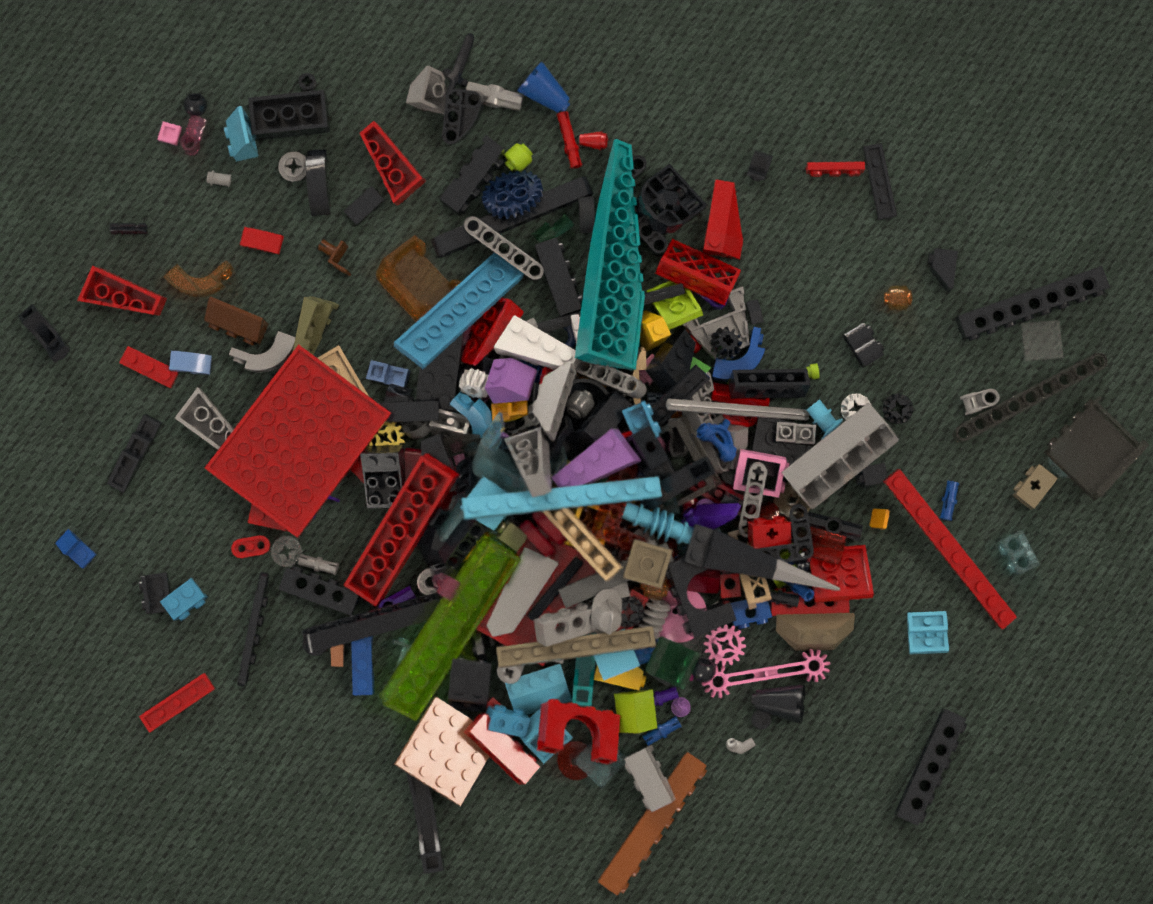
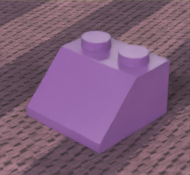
[485,358,537,404]

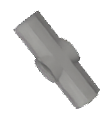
[466,82,524,111]

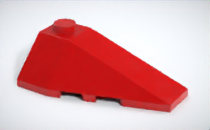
[703,180,743,260]

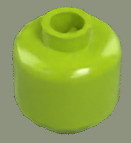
[505,143,533,172]

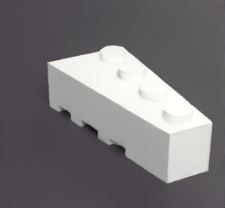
[494,315,581,370]

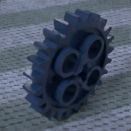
[482,170,544,219]

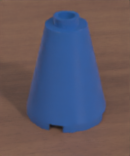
[517,62,570,113]

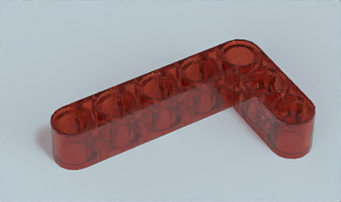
[591,464,647,553]

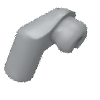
[726,737,756,754]

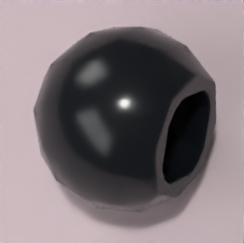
[183,93,207,117]
[691,658,716,682]

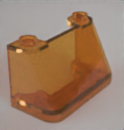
[376,235,461,322]

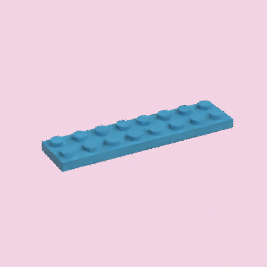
[394,252,524,369]

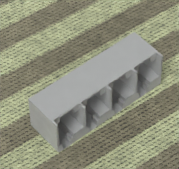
[782,402,899,509]

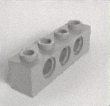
[534,599,595,647]

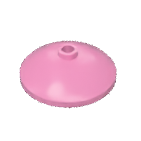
[656,590,706,643]

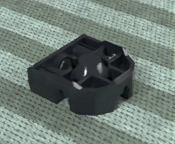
[636,163,707,234]

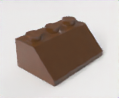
[204,296,269,346]

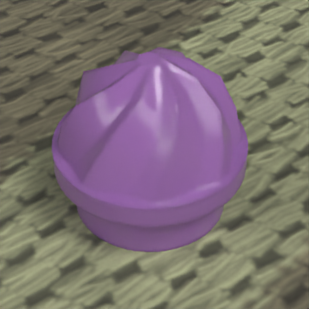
[671,697,691,717]

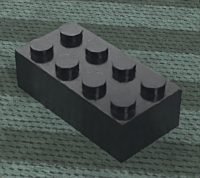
[248,90,330,140]
[415,332,465,410]

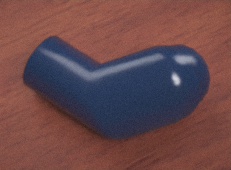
[563,326,576,349]

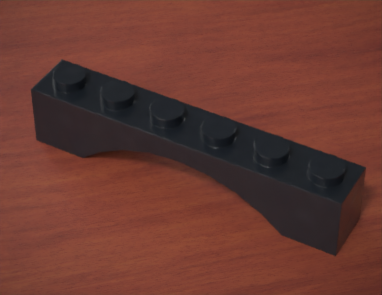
[406,772,445,874]

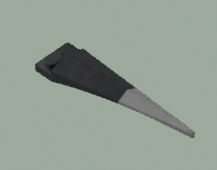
[683,524,841,591]

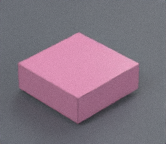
[158,122,182,146]

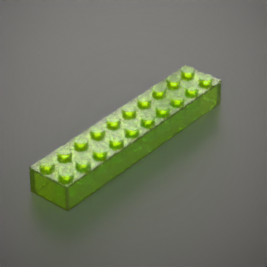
[379,534,521,721]

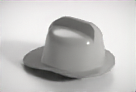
[591,589,622,634]

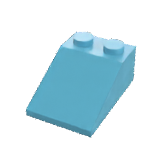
[224,106,258,161]

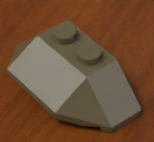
[776,613,855,651]

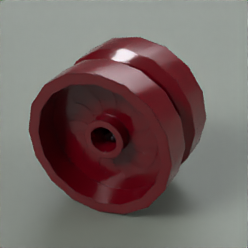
[519,511,568,558]

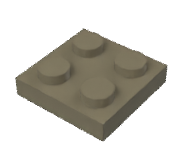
[623,539,672,588]

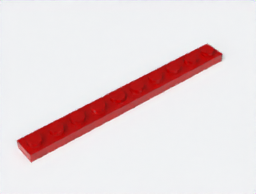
[883,469,1017,630]

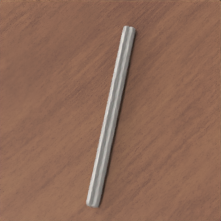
[666,399,810,421]

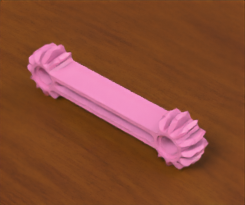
[701,649,830,698]

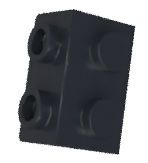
[139,572,171,614]

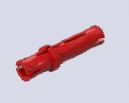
[556,111,582,169]

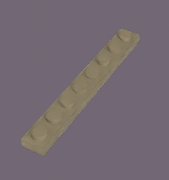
[497,626,656,668]

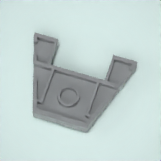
[682,286,750,360]

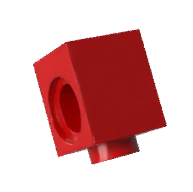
[719,573,741,599]

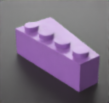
[552,429,641,488]

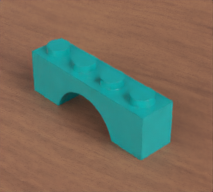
[572,632,597,706]

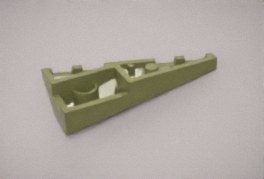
[293,296,339,355]

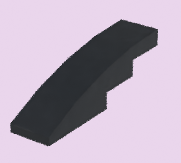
[107,414,163,493]

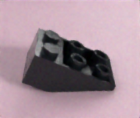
[360,445,405,508]
[448,658,492,713]

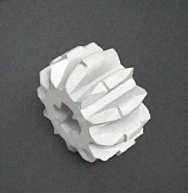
[459,368,489,399]

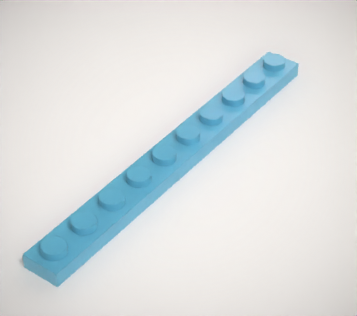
[462,477,662,520]

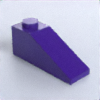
[680,503,741,530]

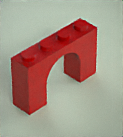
[537,699,620,765]

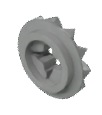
[278,152,306,182]

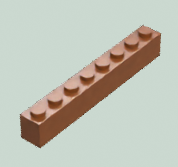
[598,751,707,896]

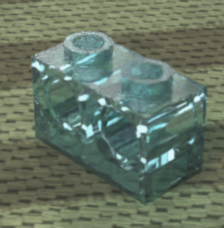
[998,530,1040,576]

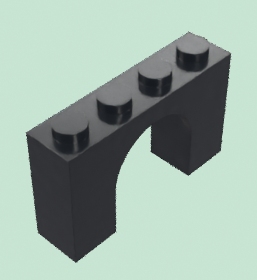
[665,554,737,638]

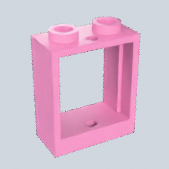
[733,449,789,498]

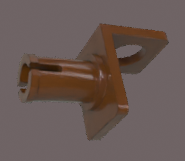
[318,240,351,277]

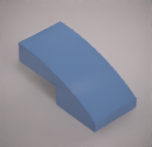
[169,351,212,375]
[366,360,410,387]

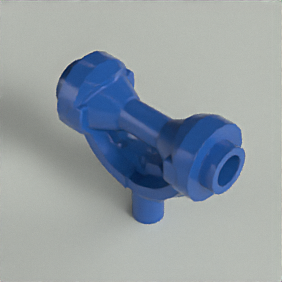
[696,419,737,462]

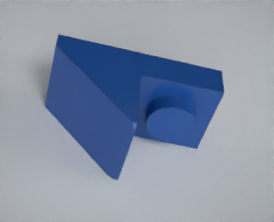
[55,529,97,569]

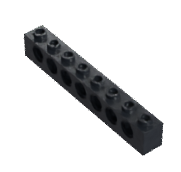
[955,266,1110,341]

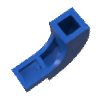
[712,327,765,381]

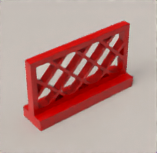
[655,239,741,306]

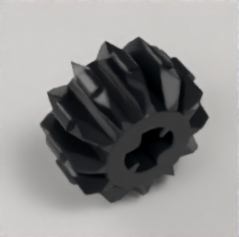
[709,326,742,360]

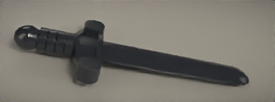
[442,33,474,95]

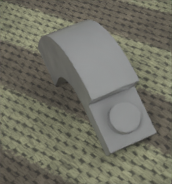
[229,331,295,372]

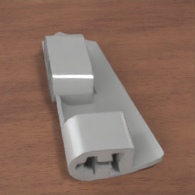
[487,547,558,637]

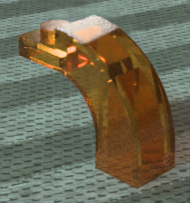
[163,260,234,297]

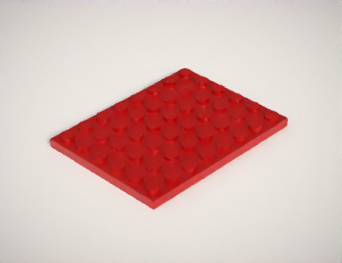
[205,344,392,538]

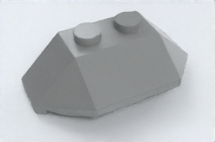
[532,362,576,441]

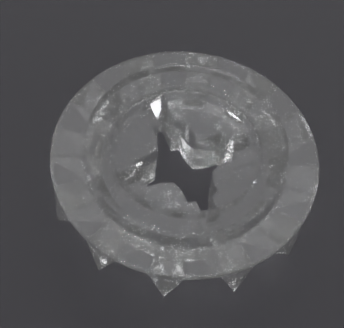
[271,536,302,567]

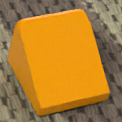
[870,509,890,530]

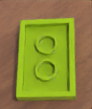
[646,281,703,330]

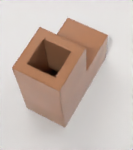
[331,644,345,667]

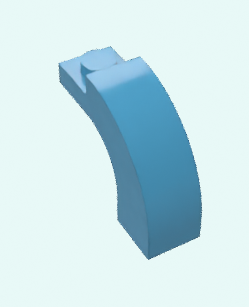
[450,391,496,455]

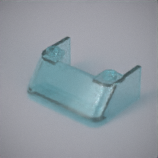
[472,412,567,493]

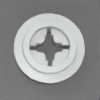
[841,394,871,420]

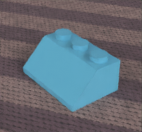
[505,664,572,715]

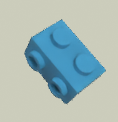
[622,401,661,438]
[160,578,208,621]
[486,704,530,737]

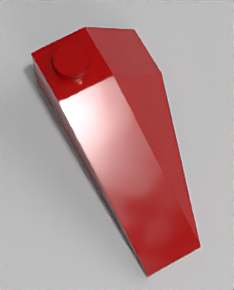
[461,298,524,366]

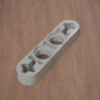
[738,462,767,537]

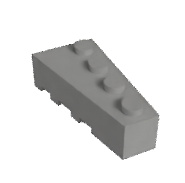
[175,387,234,450]

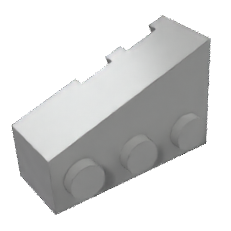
[625,745,676,812]

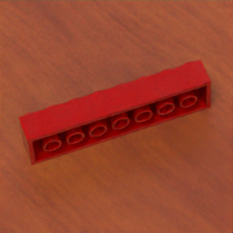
[344,453,459,606]

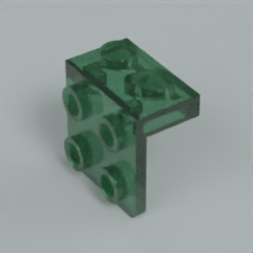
[645,636,700,690]

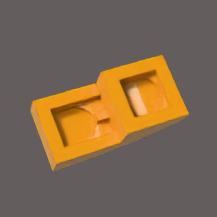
[491,401,528,424]

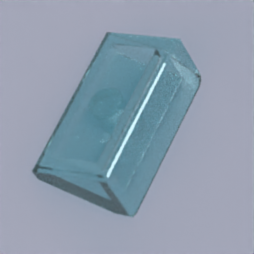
[437,502,464,542]

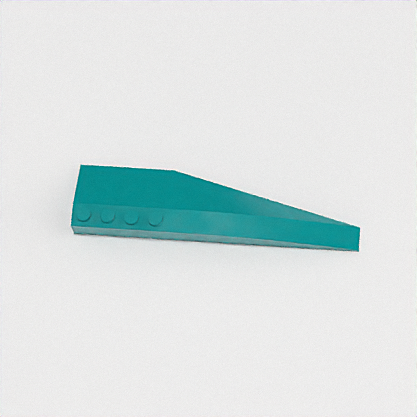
[575,139,645,370]

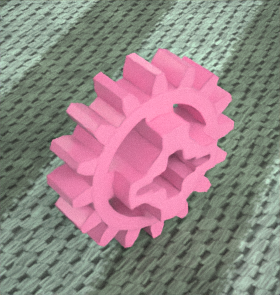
[703,624,746,666]

